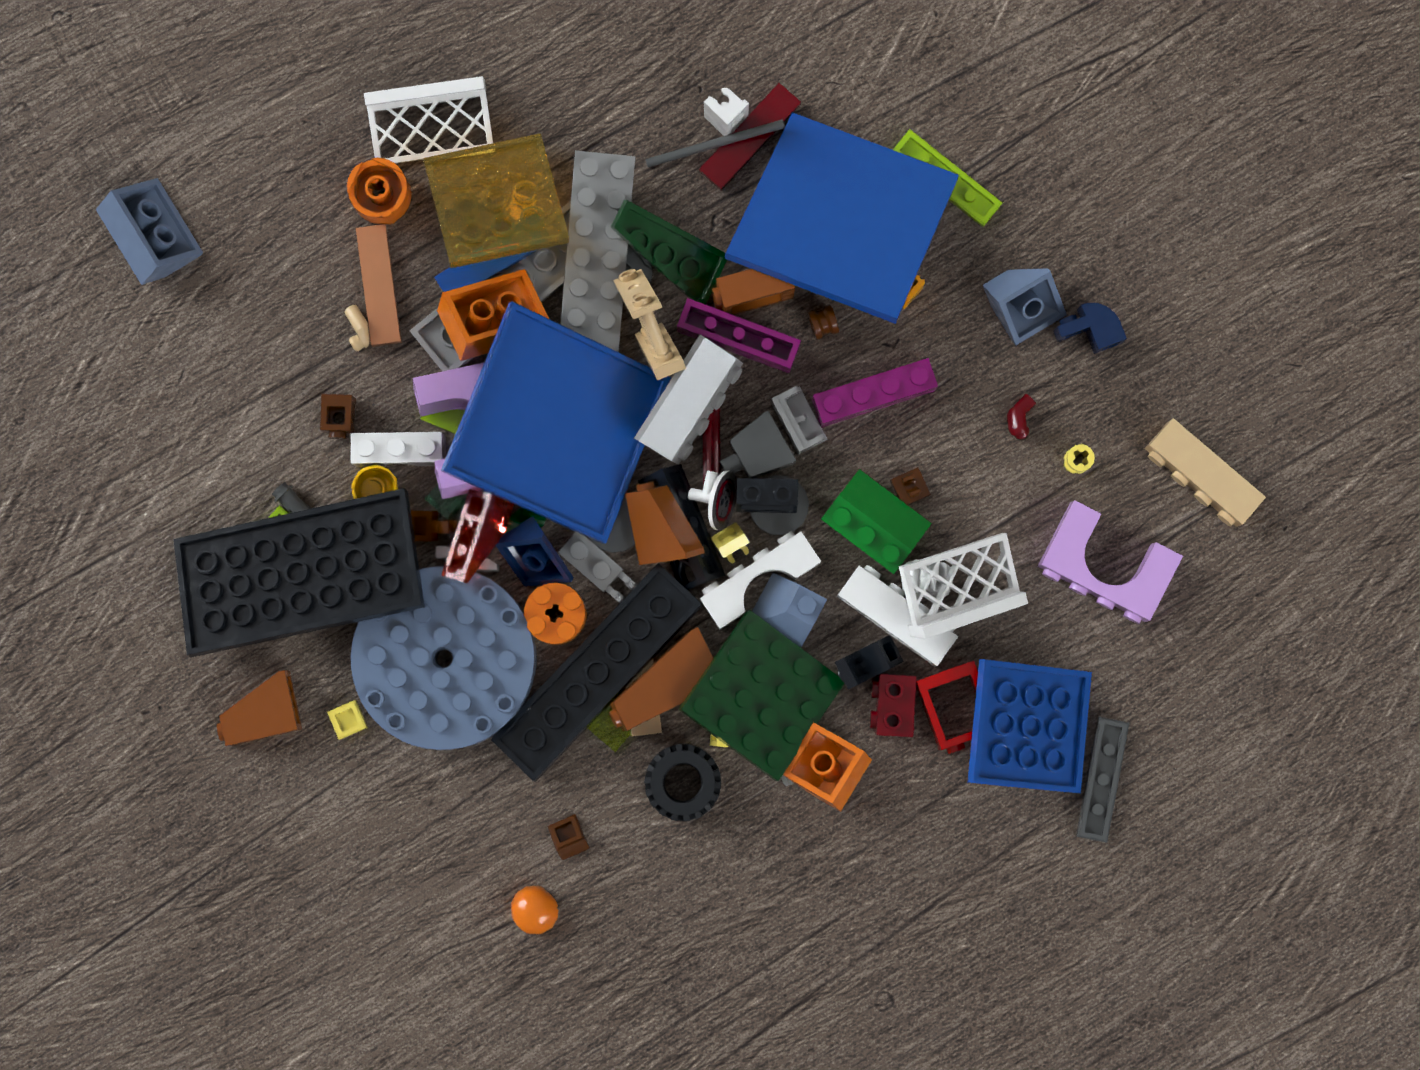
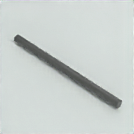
[646,119,785,168]

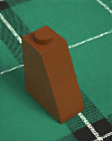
[625,482,705,565]
[217,670,302,746]

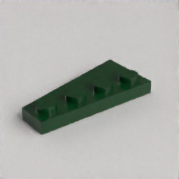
[611,200,727,305]

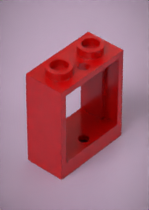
[916,660,978,754]

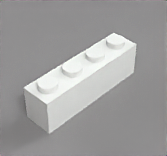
[836,565,958,667]

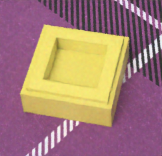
[327,700,368,740]

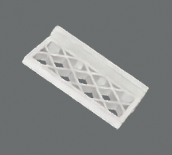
[364,76,494,164]
[899,533,1028,639]

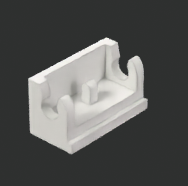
[704,88,749,136]

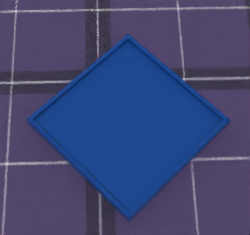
[725,112,959,324]
[441,302,671,544]

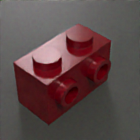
[870,674,917,737]

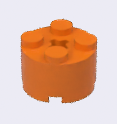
[347,158,412,225]
[524,583,587,645]

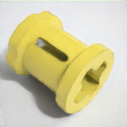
[1064,444,1095,474]

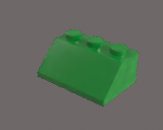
[821,469,932,574]

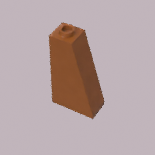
[609,627,714,731]

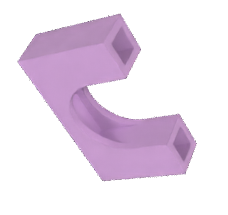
[413,362,484,499]
[1037,500,1183,624]

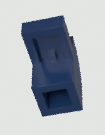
[1053,303,1127,354]

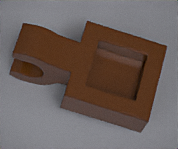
[411,509,459,542]

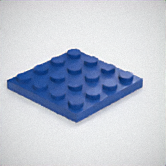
[968,659,1092,794]

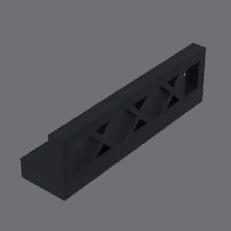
[638,464,725,590]

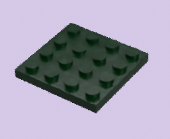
[678,610,844,781]

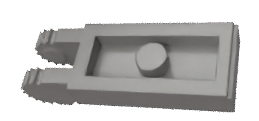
[558,532,637,603]

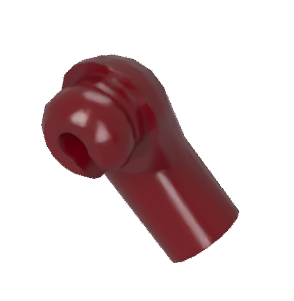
[1007,394,1036,440]

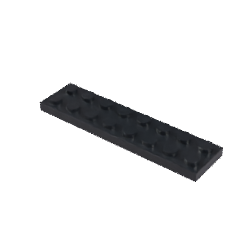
[491,563,703,782]

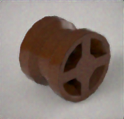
[807,304,839,340]

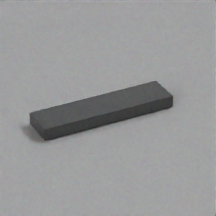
[1076,717,1129,843]

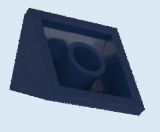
[494,516,574,587]

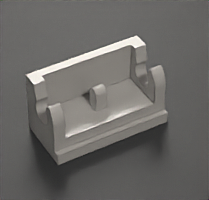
[770,386,828,455]

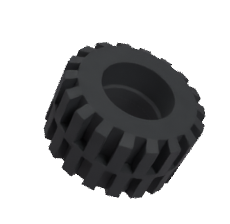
[644,744,721,821]

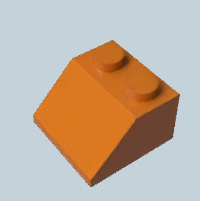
[783,722,872,812]

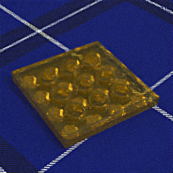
[423,133,569,268]

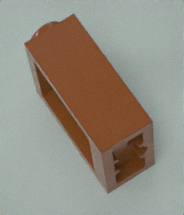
[712,269,795,315]

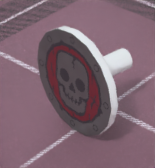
[688,471,737,530]

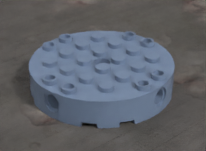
[351,566,537,750]

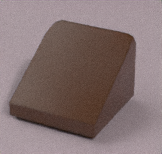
[547,814,589,860]

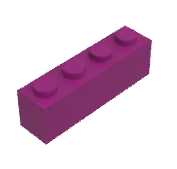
[677,298,801,374]
[812,358,938,428]

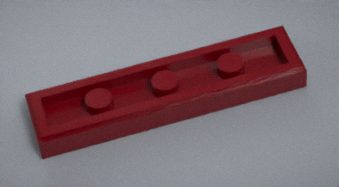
[699,83,801,191]

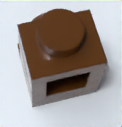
[320,394,356,439]

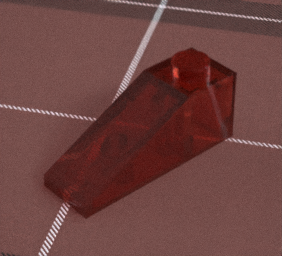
[441,489,514,584]

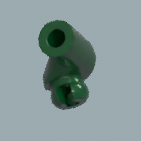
[505,508,546,533]

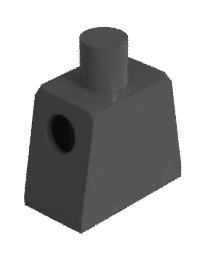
[719,411,796,479]

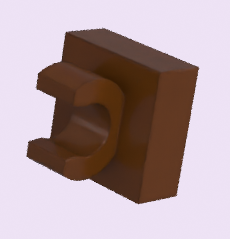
[890,467,931,505]

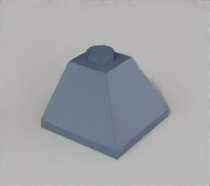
[983,268,1067,345]
[752,573,827,648]

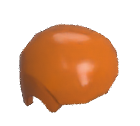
[511,886,559,934]

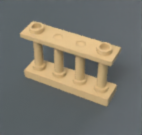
[613,269,686,380]

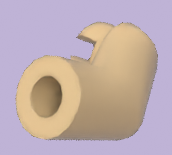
[345,305,370,351]

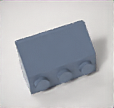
[96,178,203,285]

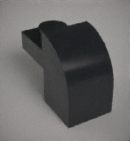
[835,635,904,690]

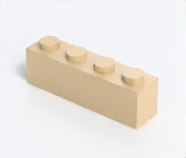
[1145,418,1266,527]

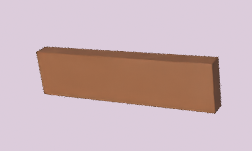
[356,224,402,347]

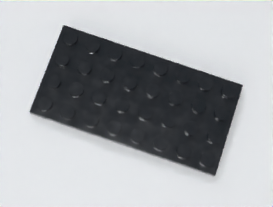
[173,488,425,658]

